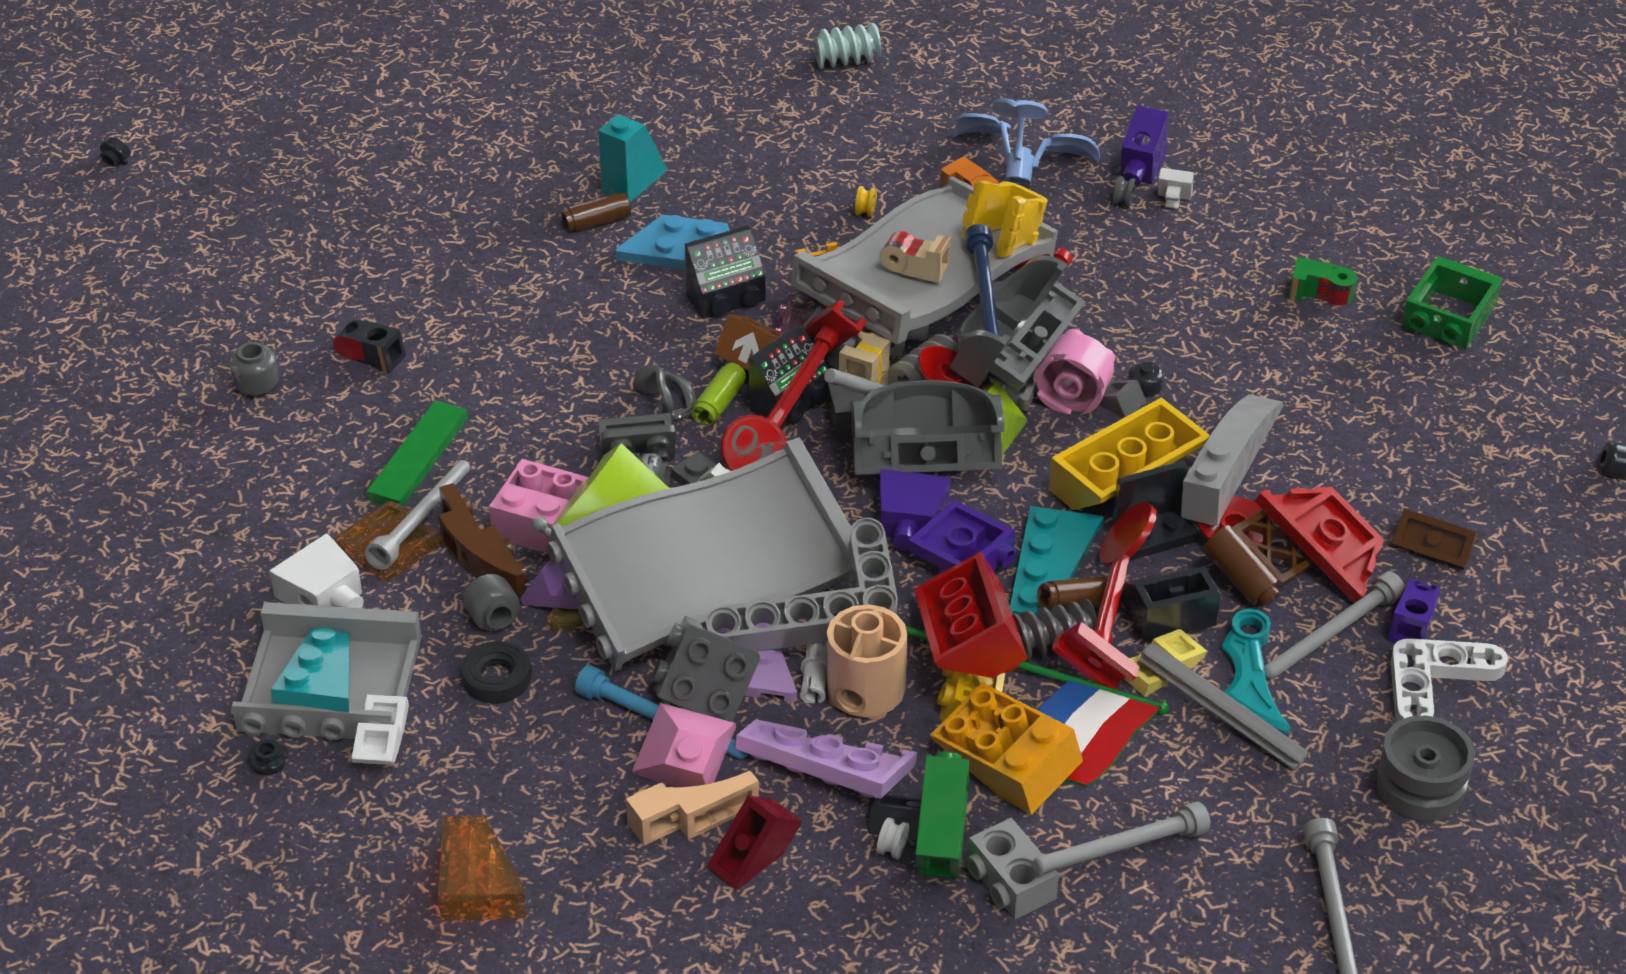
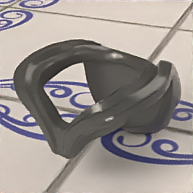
[634,365,697,421]

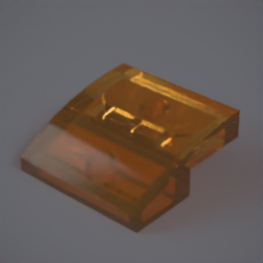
[333,500,444,582]

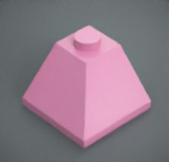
[632,703,736,787]

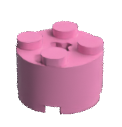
[1033,329,1115,415]

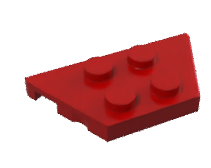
[1255,486,1384,603]

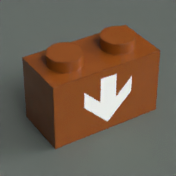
[714,314,783,371]

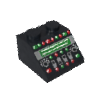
[685,225,766,319]
[749,324,829,430]

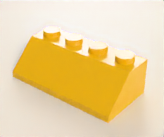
[1049,398,1210,510]

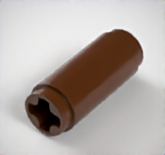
[561,193,631,233]
[1037,577,1107,611]

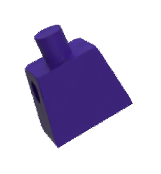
[1120,105,1169,187]
[879,469,951,551]

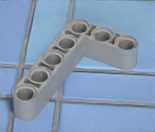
[705,518,898,651]

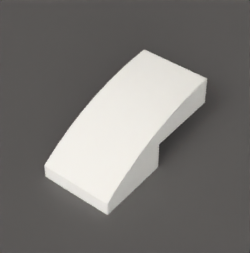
[352,694,409,765]

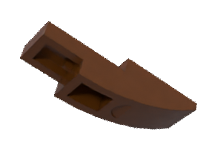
[438,483,529,600]

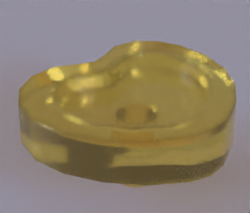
[547,608,583,630]

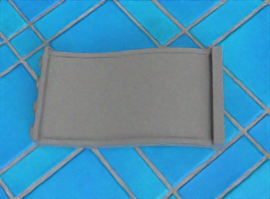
[791,176,1058,345]
[547,437,854,671]

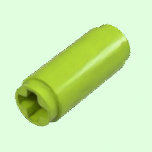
[691,363,746,426]

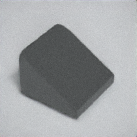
[1099,380,1146,418]

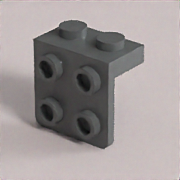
[598,413,676,462]
[651,616,760,722]

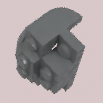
[949,255,1086,391]
[850,380,1004,475]

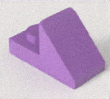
[520,559,580,610]

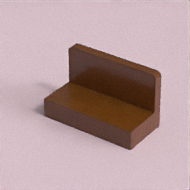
[1392,508,1481,568]

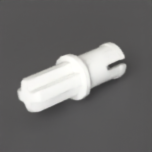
[800,642,827,704]

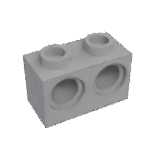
[966,818,1059,920]

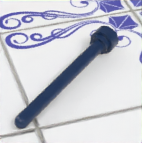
[965,224,999,336]

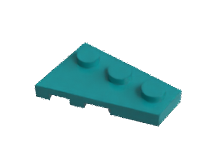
[271,628,350,712]

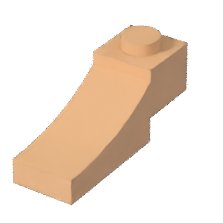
[626,771,759,846]

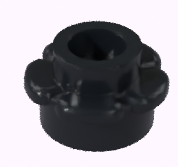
[99,137,131,167]
[248,740,288,776]

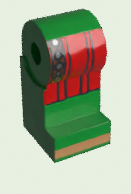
[1288,257,1357,306]

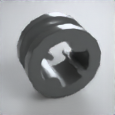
[1113,176,1136,207]

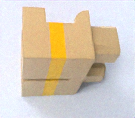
[839,330,891,385]

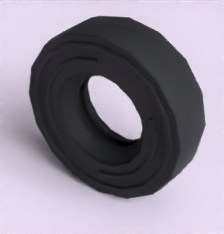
[460,641,532,704]

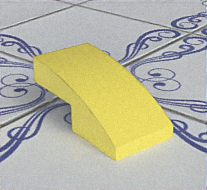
[1124,629,1207,697]

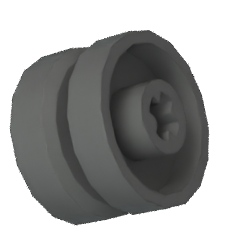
[1375,715,1475,821]

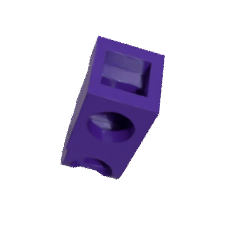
[1387,579,1441,643]

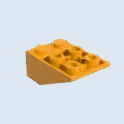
[930,682,1083,815]

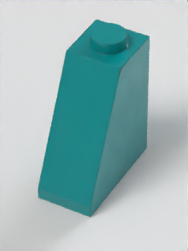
[598,114,667,202]

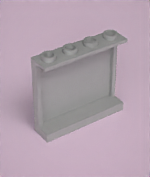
[232,602,421,740]

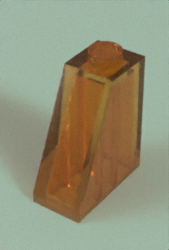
[438,815,527,922]

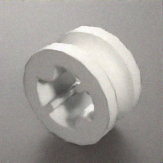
[877,818,909,859]

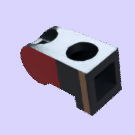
[333,320,406,374]

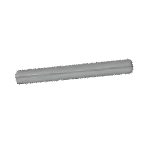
[1140,643,1307,769]

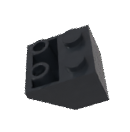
[1120,567,1221,642]

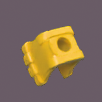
[962,180,1048,258]

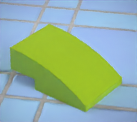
[550,443,669,529]

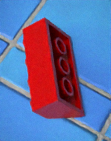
[914,551,1028,678]

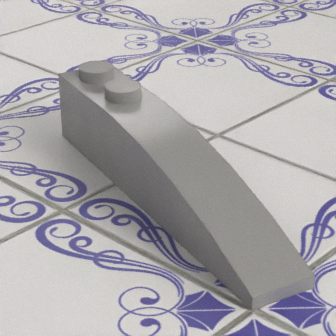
[1181,394,1283,526]

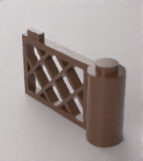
[1202,484,1317,607]

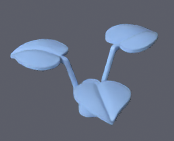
[954,98,1100,185]

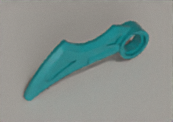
[1221,609,1290,734]

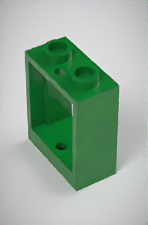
[1402,256,1502,349]
[916,751,969,879]

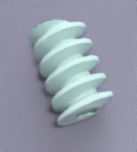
[814,23,881,69]

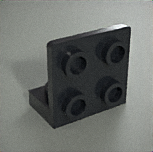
[1112,461,1199,560]

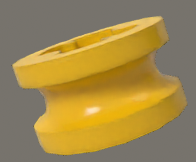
[855,186,877,217]

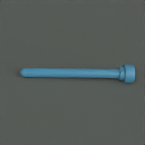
[575,665,748,760]

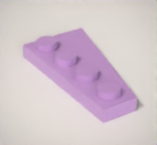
[735,719,917,799]

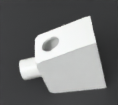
[269,534,364,608]

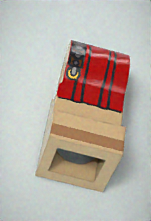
[880,231,951,283]

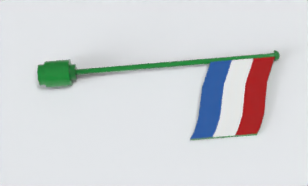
[833,612,1169,787]

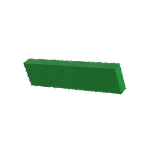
[366,400,468,510]

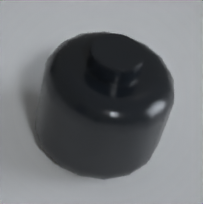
[1128,362,1163,397]
[1597,441,1626,480]

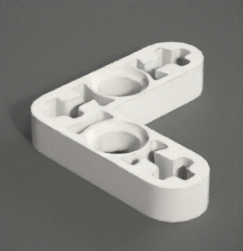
[1391,639,1508,722]

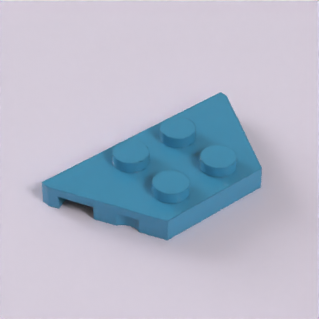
[616,215,730,269]

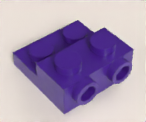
[908,500,1016,574]

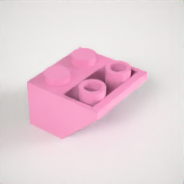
[489,459,589,553]

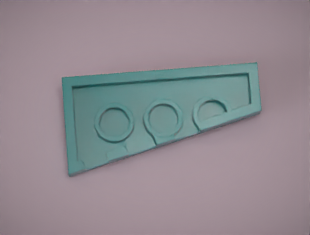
[1010,506,1104,617]

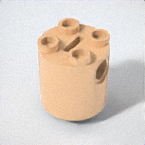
[826,604,907,720]

